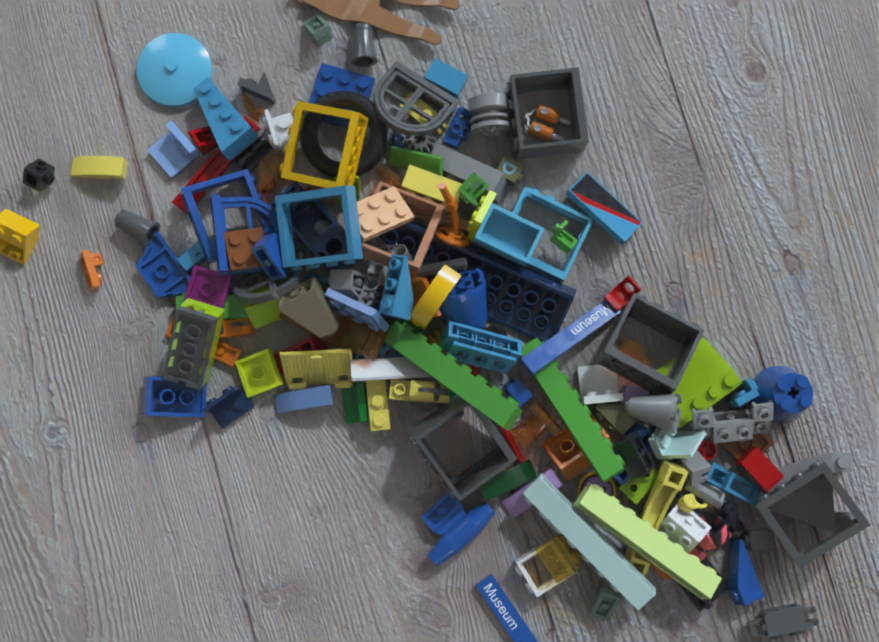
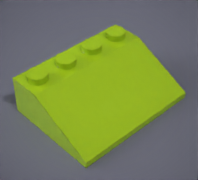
[649,337,743,428]

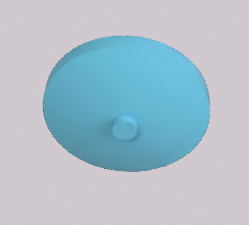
[136,33,213,108]

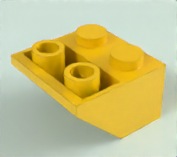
[0,209,40,265]

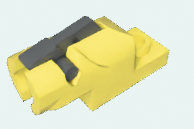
[389,379,450,404]

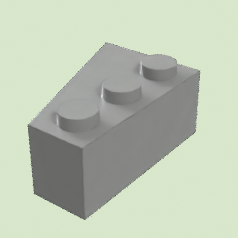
[328,269,366,301]

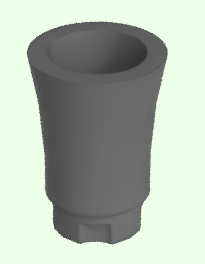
[351,23,378,67]
[114,209,160,246]

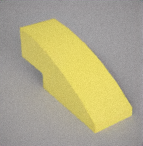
[71,156,128,180]

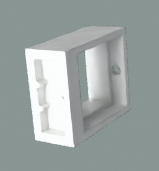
[514,536,577,597]

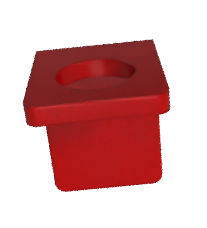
[604,276,641,311]

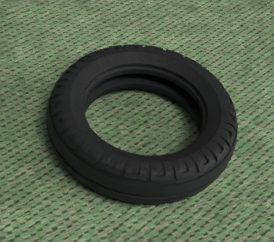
[300,91,387,178]

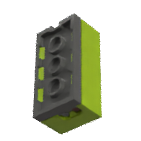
[163,298,225,390]

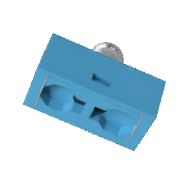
[177,236,216,273]

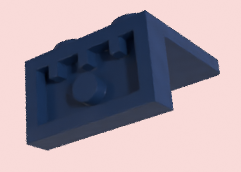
[203,386,255,429]

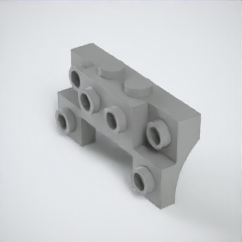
[689,400,774,443]

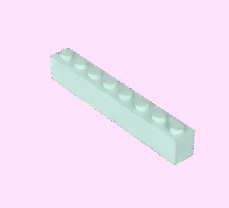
[523,473,656,610]

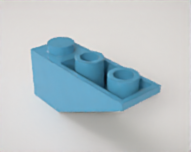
[379,254,414,320]

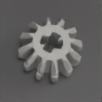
[404,124,436,154]

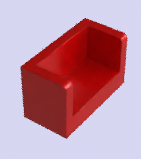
[735,447,784,492]

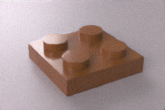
[224,227,264,272]

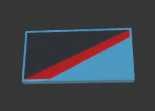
[565,172,643,245]

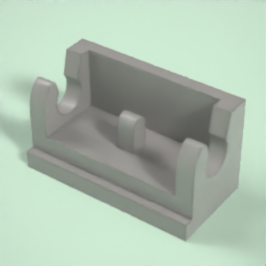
[670,450,712,487]

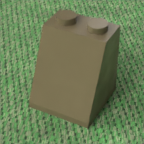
[278,276,339,338]

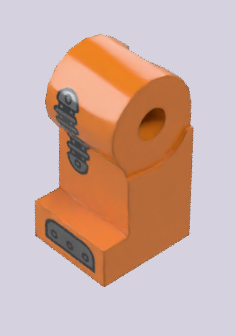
[219,318,255,339]

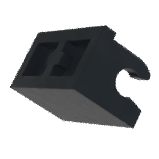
[613,431,655,480]

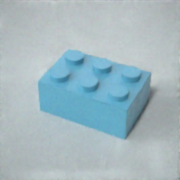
[474,203,545,267]

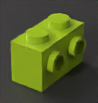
[616,468,659,505]

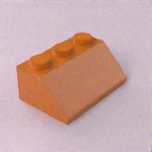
[541,415,614,481]

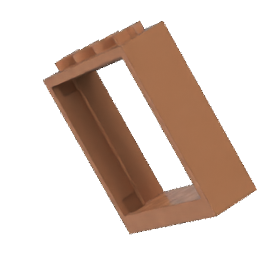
[361,181,445,277]

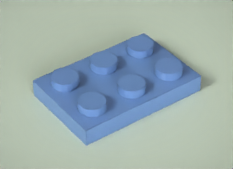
[324,288,389,333]

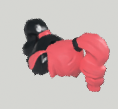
[688,498,745,561]

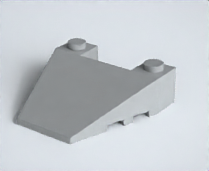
[768,452,854,532]

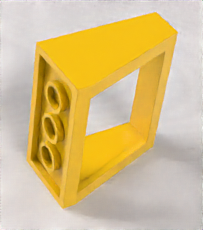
[280,101,369,188]

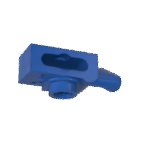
[443,107,474,149]

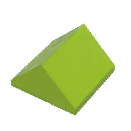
[244,280,288,329]

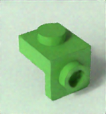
[458,172,489,207]
[550,219,578,254]

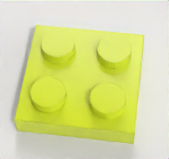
[467,190,497,242]
[235,348,284,398]

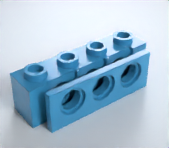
[440,320,522,374]

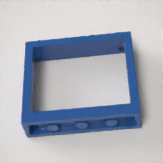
[180,169,273,265]

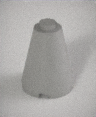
[625,393,682,434]

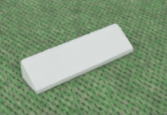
[350,357,431,381]

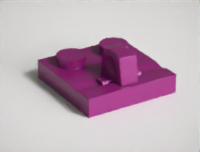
[184,265,233,309]

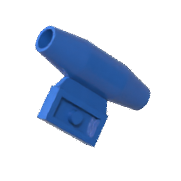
[421,493,495,567]

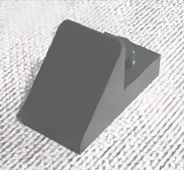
[237,72,276,105]

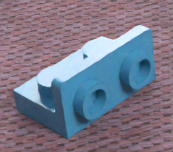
[725,378,759,409]

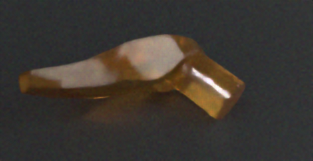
[242,91,264,122]

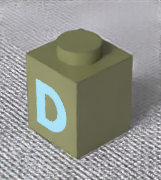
[497,156,525,187]

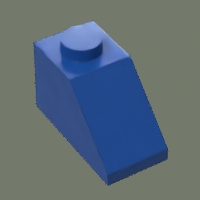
[250,232,287,281]

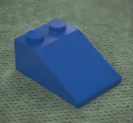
[141,376,207,417]

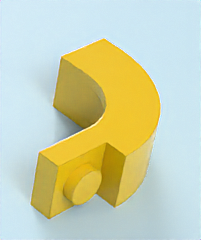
[410,264,461,330]

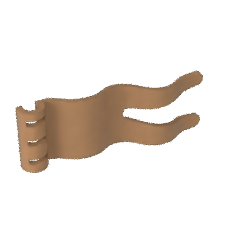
[294,0,460,45]

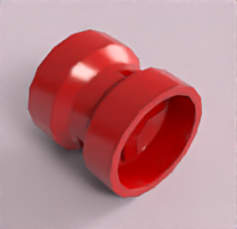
[697,440,717,460]

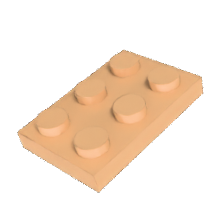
[357,186,415,242]

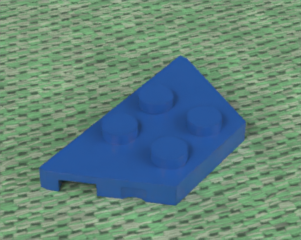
[136,231,191,298]

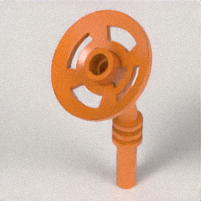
[435,183,470,247]

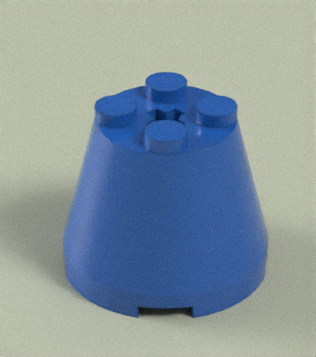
[429,268,487,336]
[750,366,813,423]

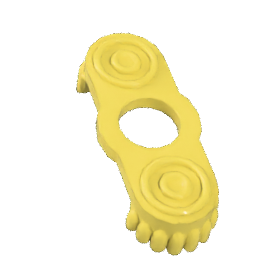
[678,493,713,513]

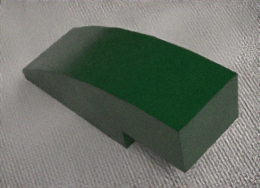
[479,459,537,501]

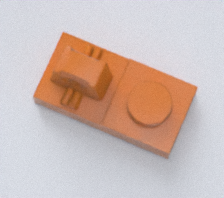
[79,250,103,292]

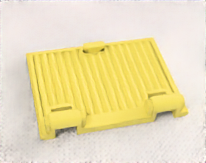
[280,349,356,391]

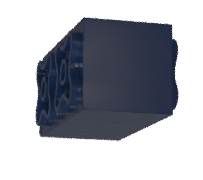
[271,181,360,273]

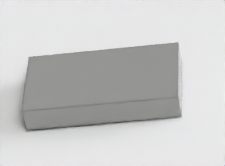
[684,481,726,509]

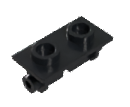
[234,135,273,173]

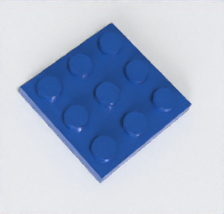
[309,63,375,129]

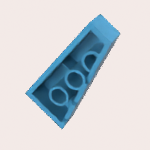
[193,77,259,161]

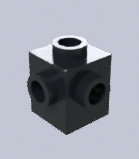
[22,158,55,192]

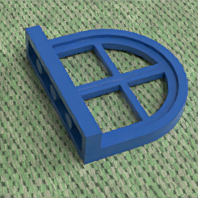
[210,194,279,276]

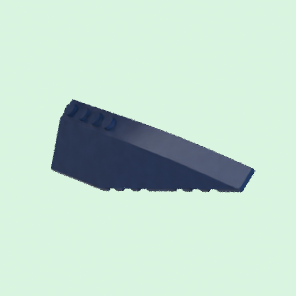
[378,221,577,342]

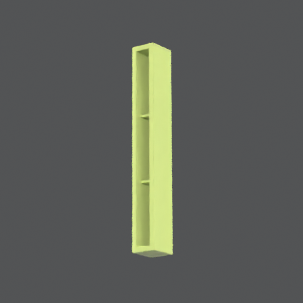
[573,484,722,600]

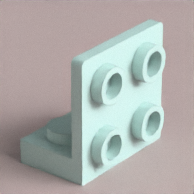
[648,427,706,459]

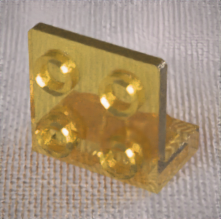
[535,532,583,583]

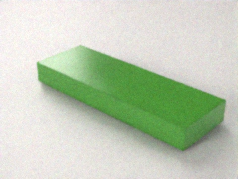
[390,146,443,176]

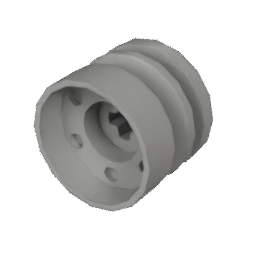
[468,93,511,136]

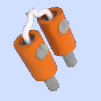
[524,104,572,142]

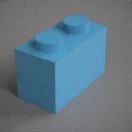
[424,58,468,99]

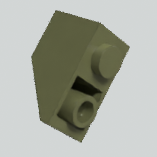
[592,404,638,435]

